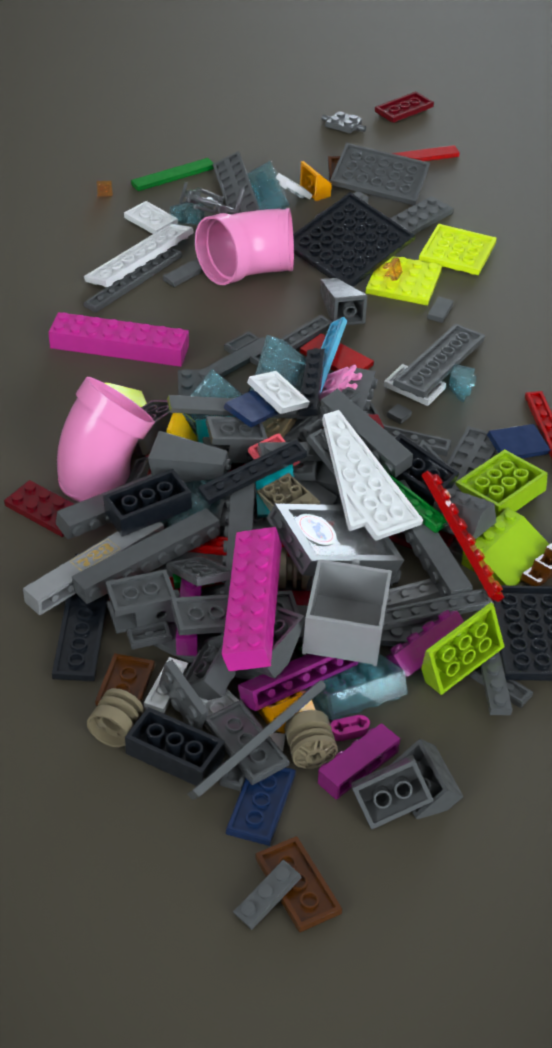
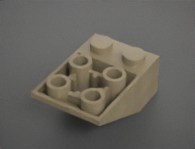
[257,473,321,512]

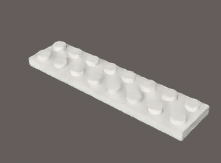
[84,224,194,287]

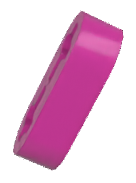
[330,715,370,741]

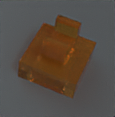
[96,180,113,196]
[383,258,403,281]

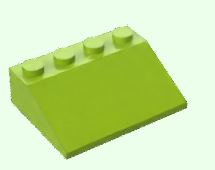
[455,449,548,518]
[461,508,550,586]
[421,602,504,695]

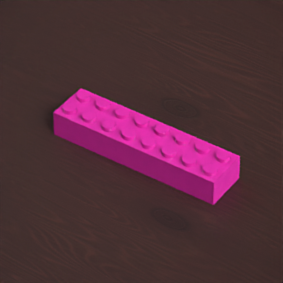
[48,312,189,367]
[222,527,282,671]

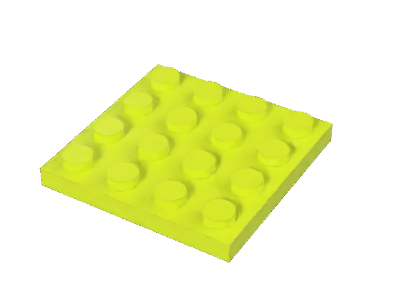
[419,224,497,275]
[366,256,442,306]

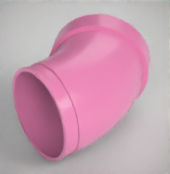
[195,208,294,285]
[57,377,155,502]

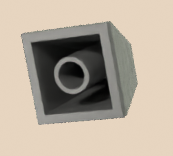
[320,278,367,325]
[148,431,231,482]

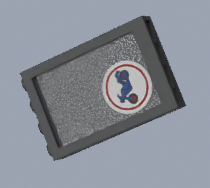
[267,503,404,575]

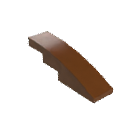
[520,543,552,586]

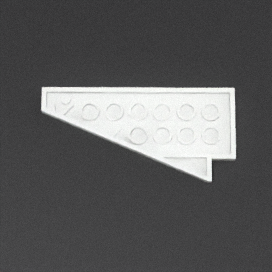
[322,410,423,541]

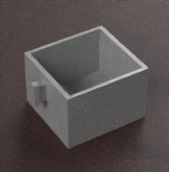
[302,558,392,666]

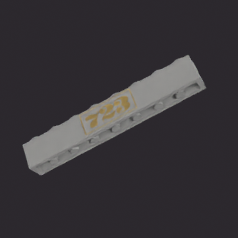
[23,522,164,615]

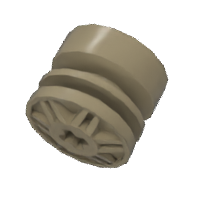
[278,547,310,590]
[87,688,145,747]
[284,710,338,769]

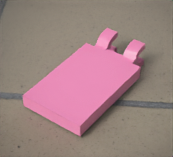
[319,365,362,401]

